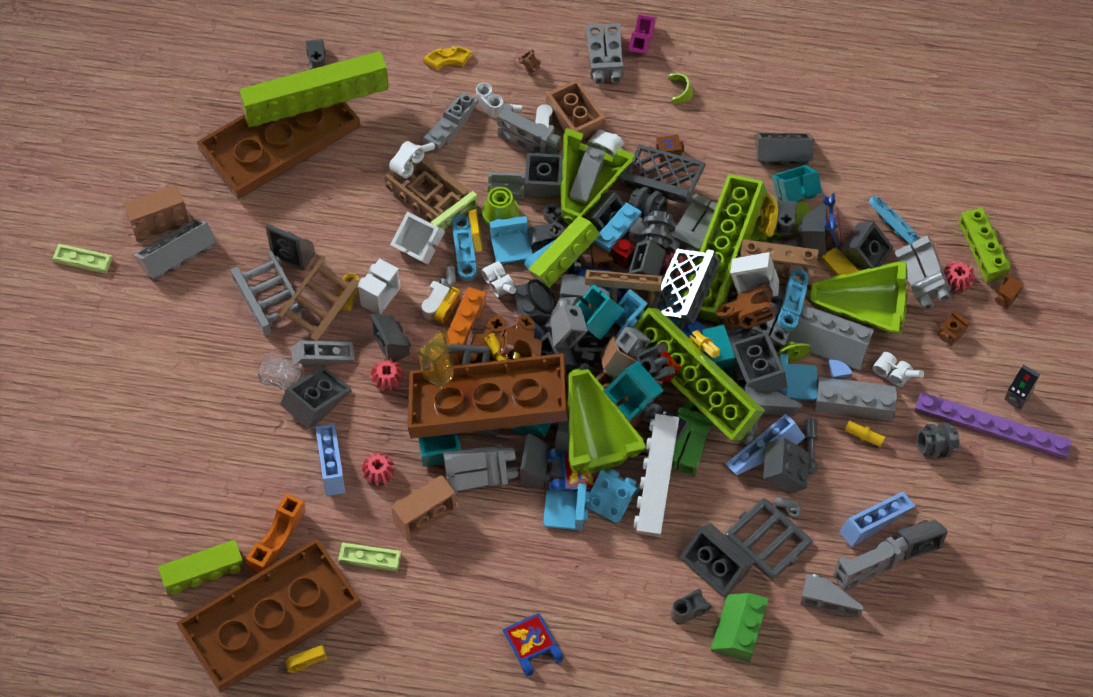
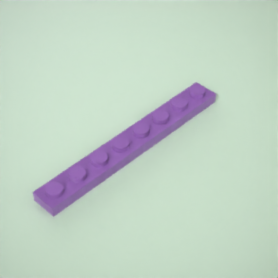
[914,392,1072,460]

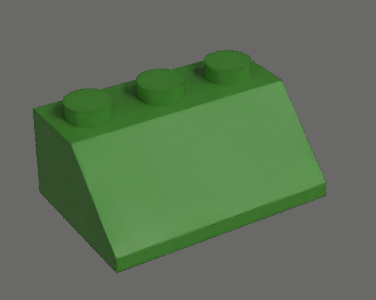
[711,593,768,662]

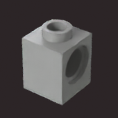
[615,327,651,355]

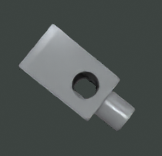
[551,299,588,349]

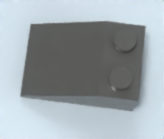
[266,224,315,270]
[280,366,352,428]

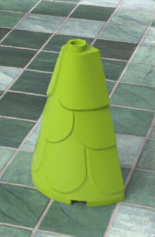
[561,128,635,224]
[808,261,908,335]
[567,369,646,474]

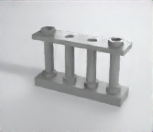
[230,251,307,336]

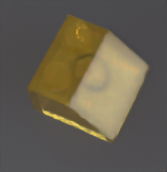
[417,328,454,388]

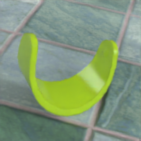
[668,73,694,104]

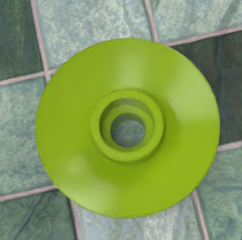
[777,342,812,362]

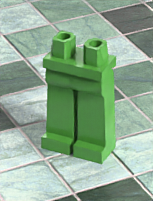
[672,401,713,476]

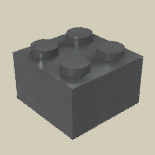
[524,153,563,198]
[763,438,809,494]

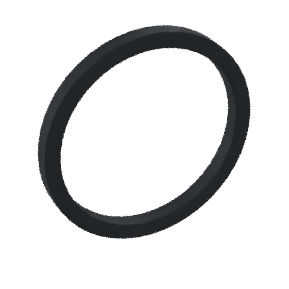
[526,279,556,314]

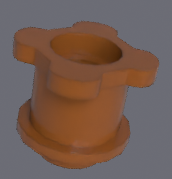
[518,49,541,73]

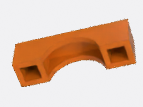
[440,287,486,366]
[246,493,306,573]

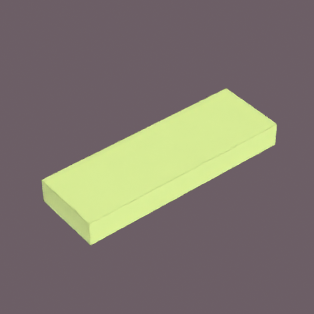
[431,191,478,230]
[52,244,113,274]
[338,543,402,572]

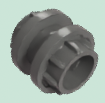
[629,187,668,218]
[640,211,676,250]
[917,423,959,458]

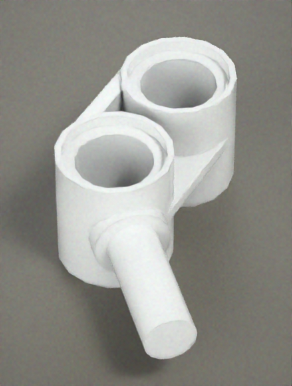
[476,83,522,118]
[586,129,624,156]
[389,141,435,178]
[481,261,516,298]
[872,352,924,387]

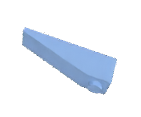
[726,414,805,476]
[315,423,346,496]
[839,492,915,547]

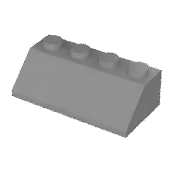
[133,218,217,279]
[787,305,874,372]
[815,376,897,422]

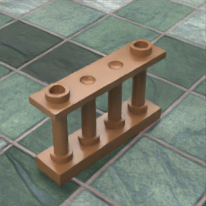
[740,239,818,289]
[277,256,359,341]
[585,270,662,322]

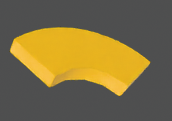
[423,46,473,71]
[758,193,778,237]
[469,208,483,252]

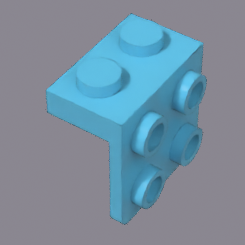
[490,216,532,264]
[615,289,648,338]
[778,354,817,401]
[585,468,640,523]
[543,483,590,530]

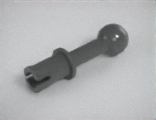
[804,418,819,475]

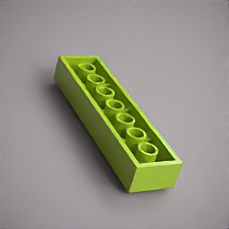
[239,51,389,127]
[681,174,767,323]
[633,308,765,441]

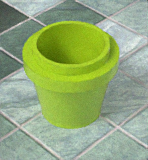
[482,187,519,226]

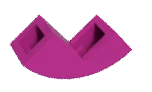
[629,14,657,54]

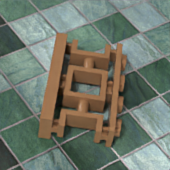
[385,155,469,223]

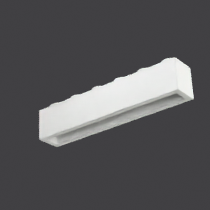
[634,414,679,537]

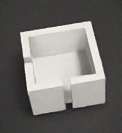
[390,212,445,264]
[731,252,780,297]
[358,258,401,314]

